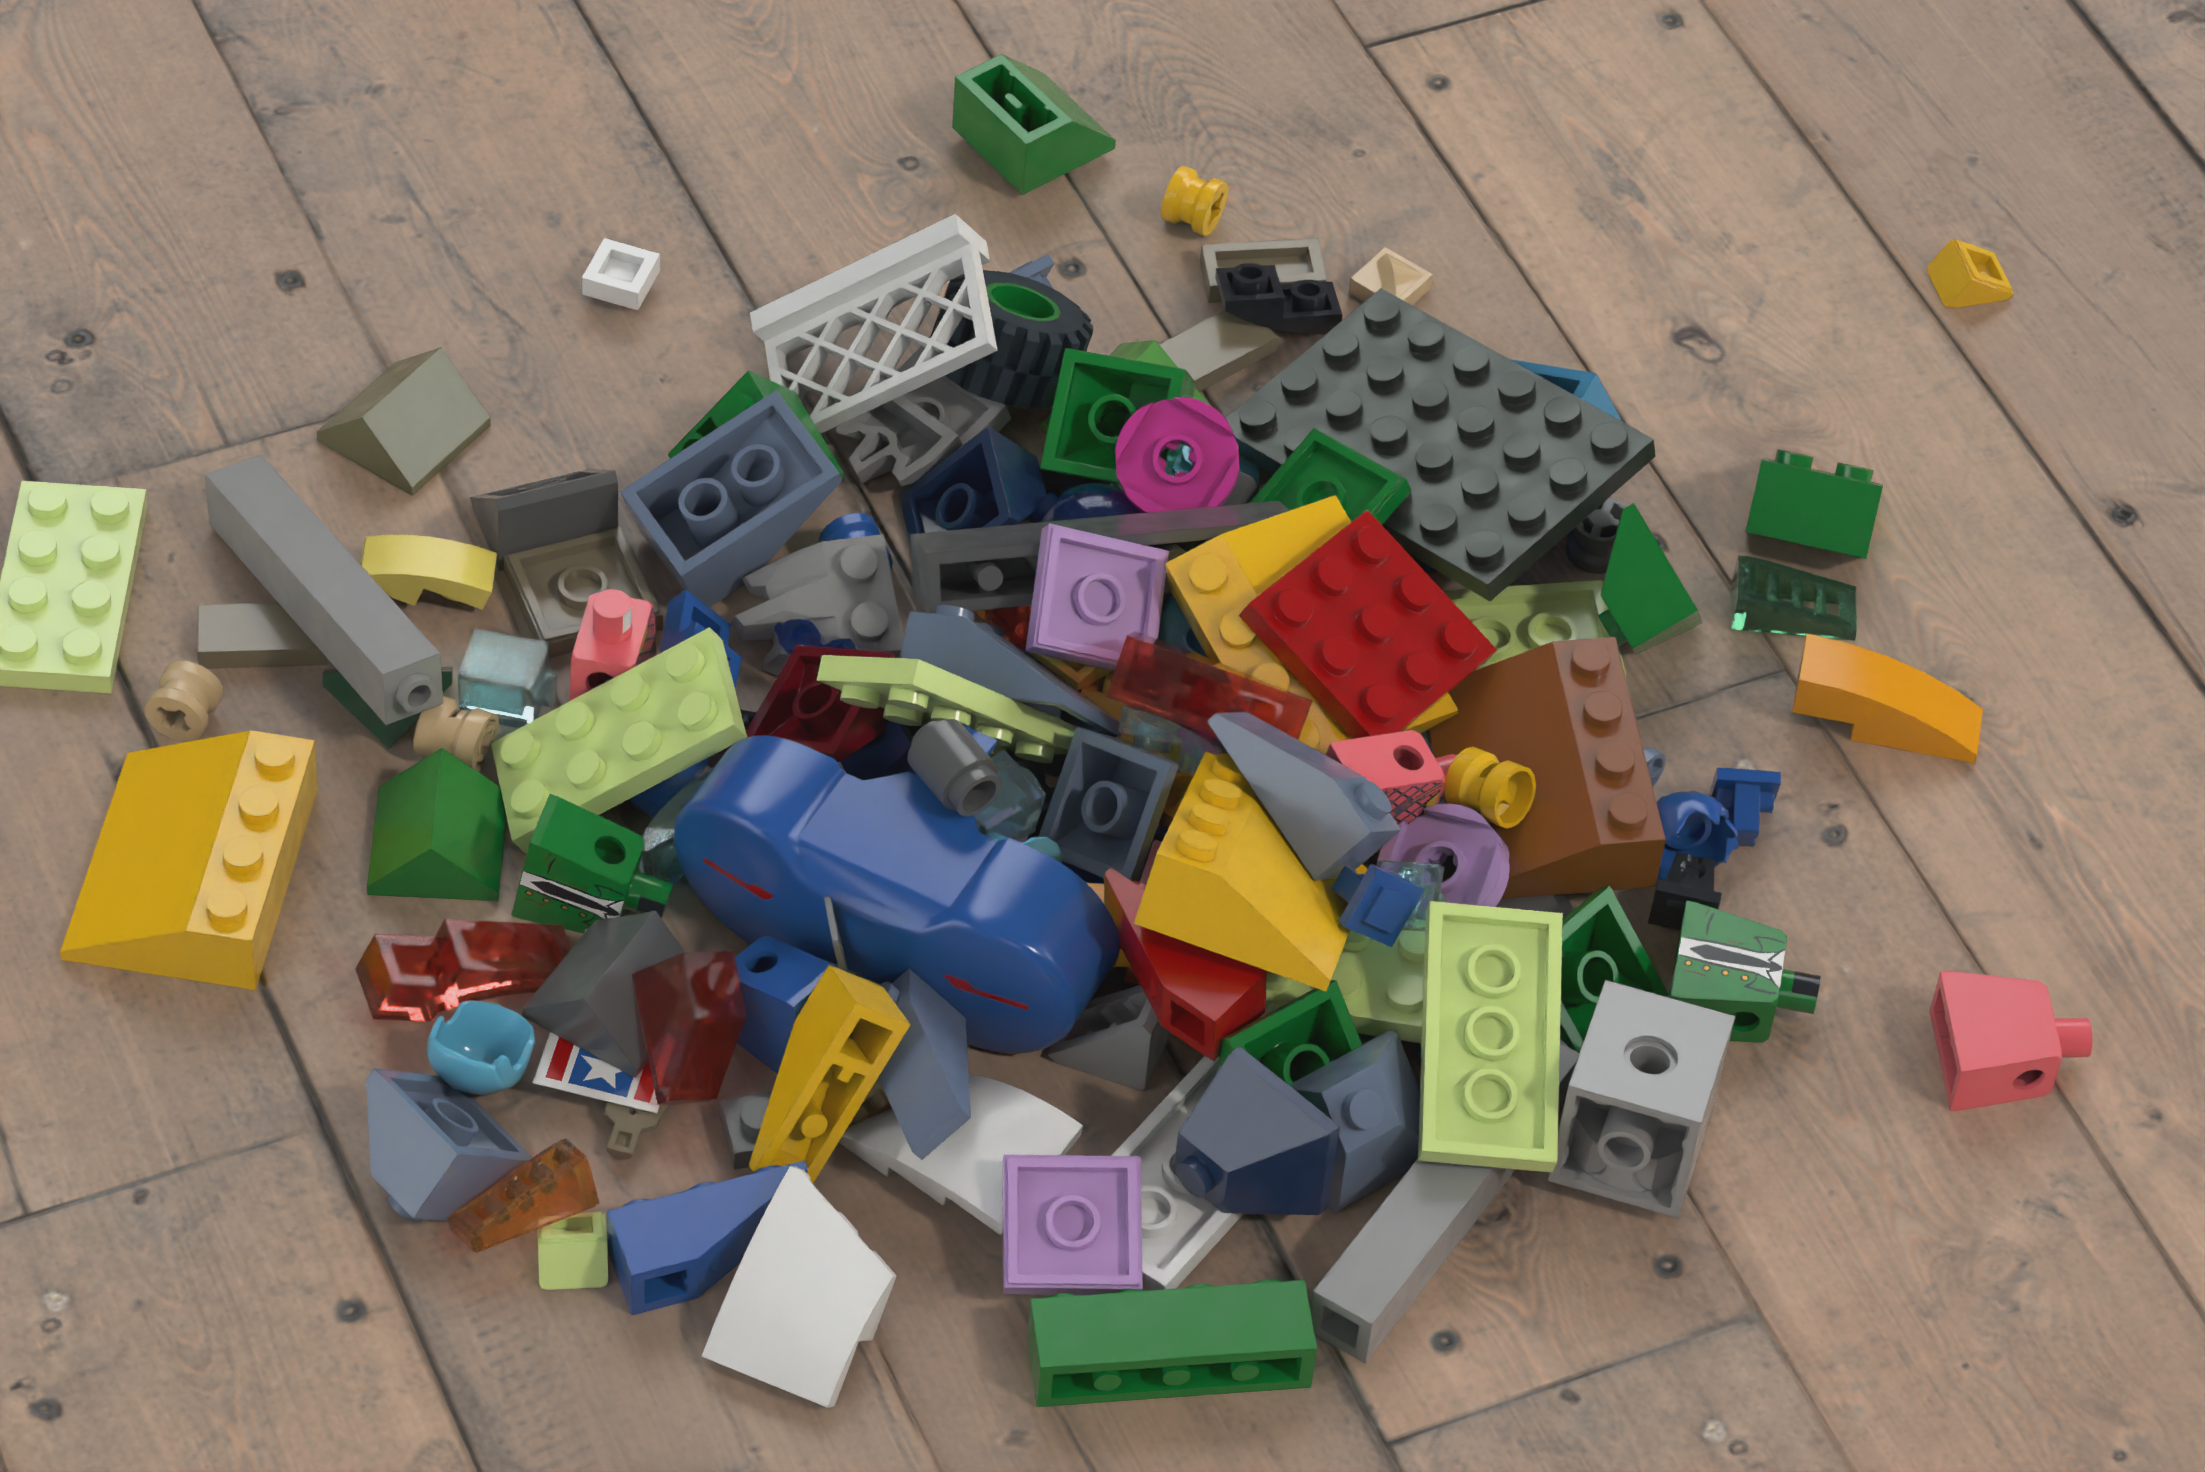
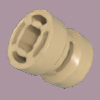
[413,696,499,773]

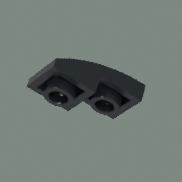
[1215,263,1343,334]

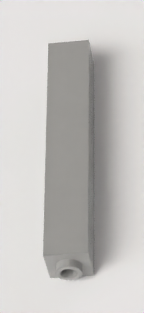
[205,455,443,725]
[1311,1040,1580,1364]

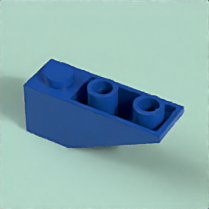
[607,1160,808,1316]

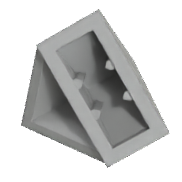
[1048,985,1171,1092]

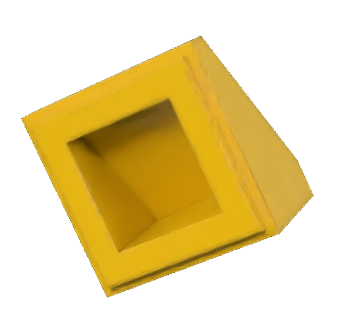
[1927,239,2014,308]

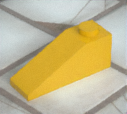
[749,965,911,1184]

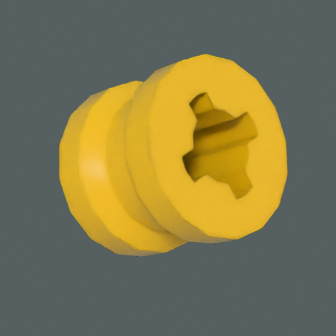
[1160,165,1229,237]

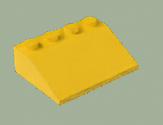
[1165,495,1458,755]
[60,730,318,990]
[1134,751,1368,992]

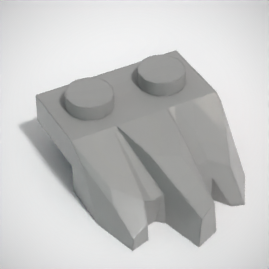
[835,346,1011,486]
[730,534,903,676]

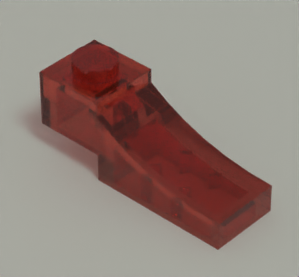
[355,919,571,1022]

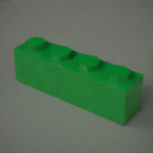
[1027,1279,1317,1407]

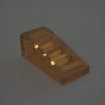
[447,1138,600,1253]

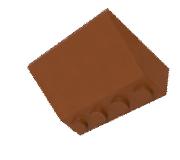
[1426,637,1666,899]

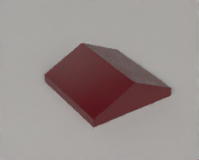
[746,645,896,762]

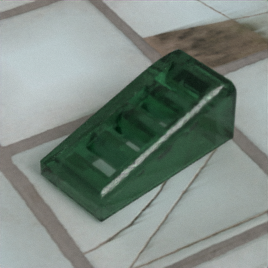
[1731,555,1857,641]

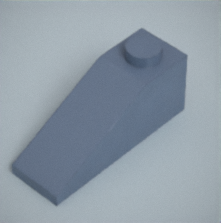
[1207,712,1401,880]
[878,969,971,1160]

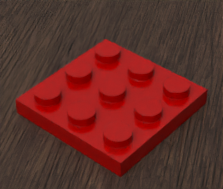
[1238,509,1497,739]

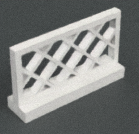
[750,214,998,434]

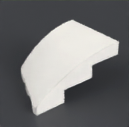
[839,1074,1083,1235]
[702,1166,897,1408]

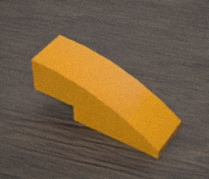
[1792,634,1983,764]

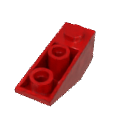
[1104,868,1267,1062]

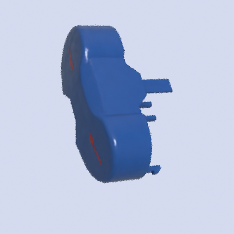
[673,725,1120,1053]

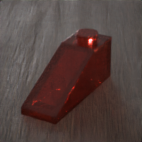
[1105,631,1313,740]

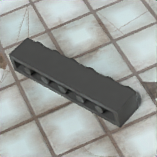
[910,501,1290,613]

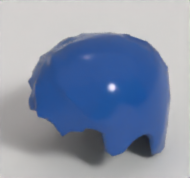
[1656,791,1738,885]

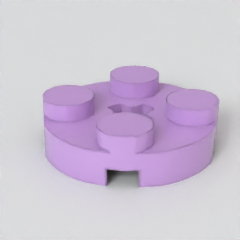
[1377,803,1510,921]

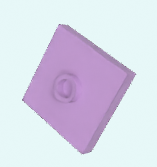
[1026,523,1169,678]
[1002,1154,1143,1295]

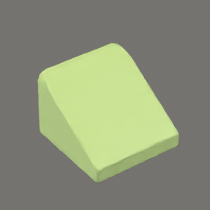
[536,1212,608,1290]

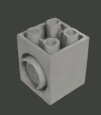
[1548,980,1735,1218]

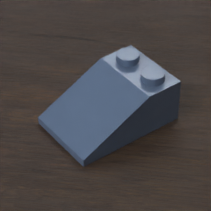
[619,390,842,608]
[900,605,1123,737]

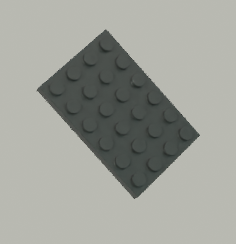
[1225,288,1656,601]

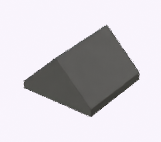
[470,469,618,571]
[522,911,707,1078]

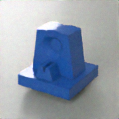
[1708,768,1781,847]
[1331,864,1424,947]

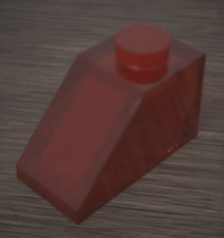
[632,951,747,1105]

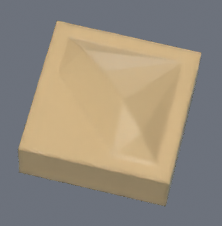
[1348,247,1433,306]

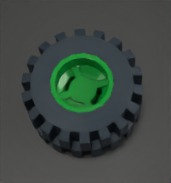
[930,270,1093,409]

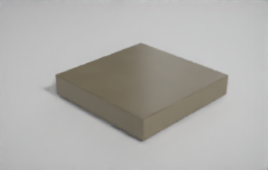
[504,526,663,659]

